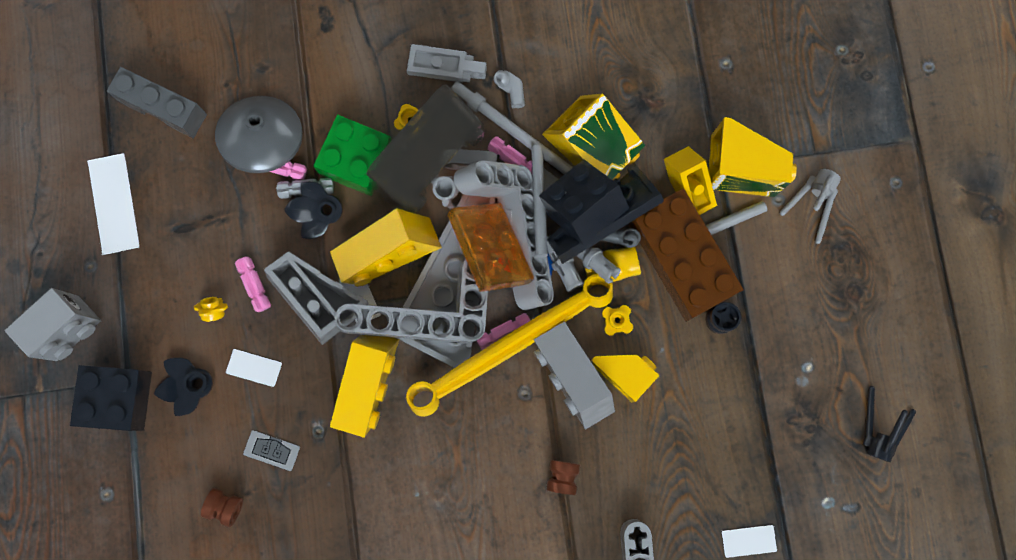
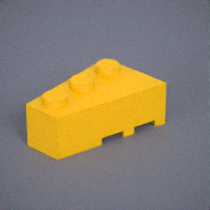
[330,208,442,287]
[330,335,399,437]

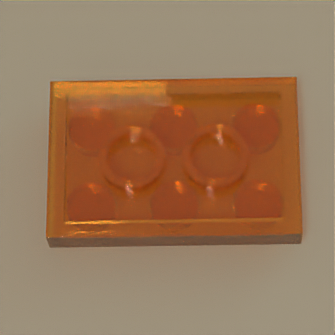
[447,203,534,292]

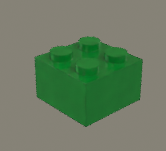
[313,114,394,197]

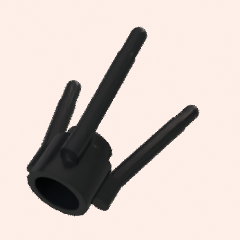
[862,386,916,463]

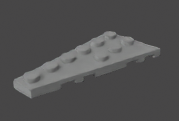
[395,194,496,368]

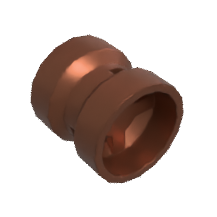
[546,460,580,495]
[201,488,243,528]

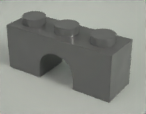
[106,66,207,139]

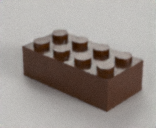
[628,188,744,322]

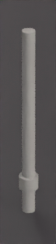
[451,81,573,175]

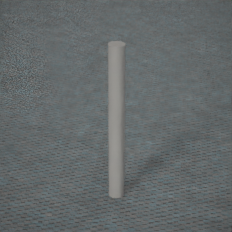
[531,145,548,258]

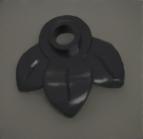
[284,181,343,239]
[154,358,213,416]

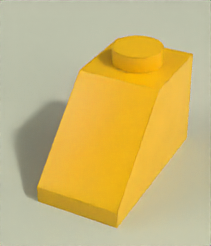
[664,146,717,215]
[590,355,660,403]

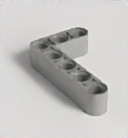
[454,160,554,311]
[335,254,489,343]

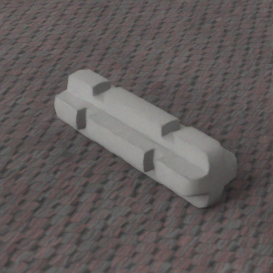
[276,177,334,199]

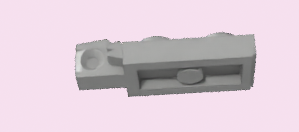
[407,44,487,82]

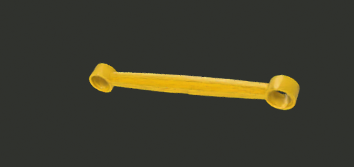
[406,274,613,417]

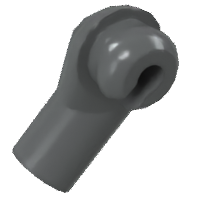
[602,227,641,248]

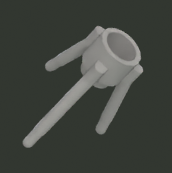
[780,169,841,244]
[430,171,459,212]

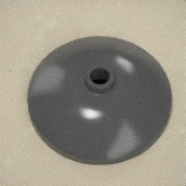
[215,96,303,173]

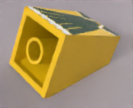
[542,94,646,180]
[708,117,797,197]

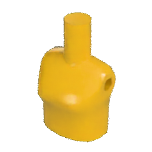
[585,247,641,282]

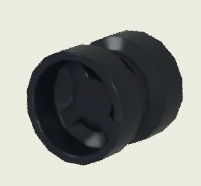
[705,302,741,334]

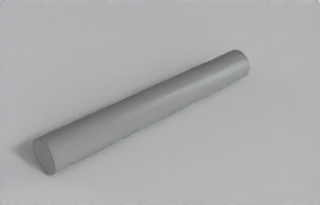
[706,201,767,235]

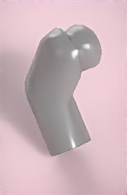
[493,70,525,108]

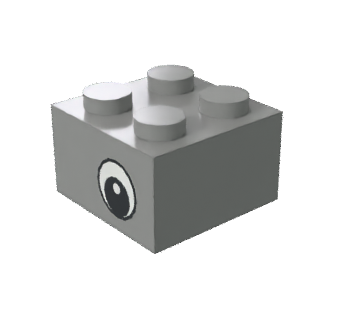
[4,288,101,361]

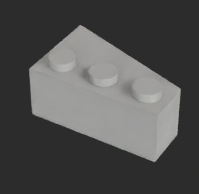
[264,252,368,345]
[534,322,615,430]

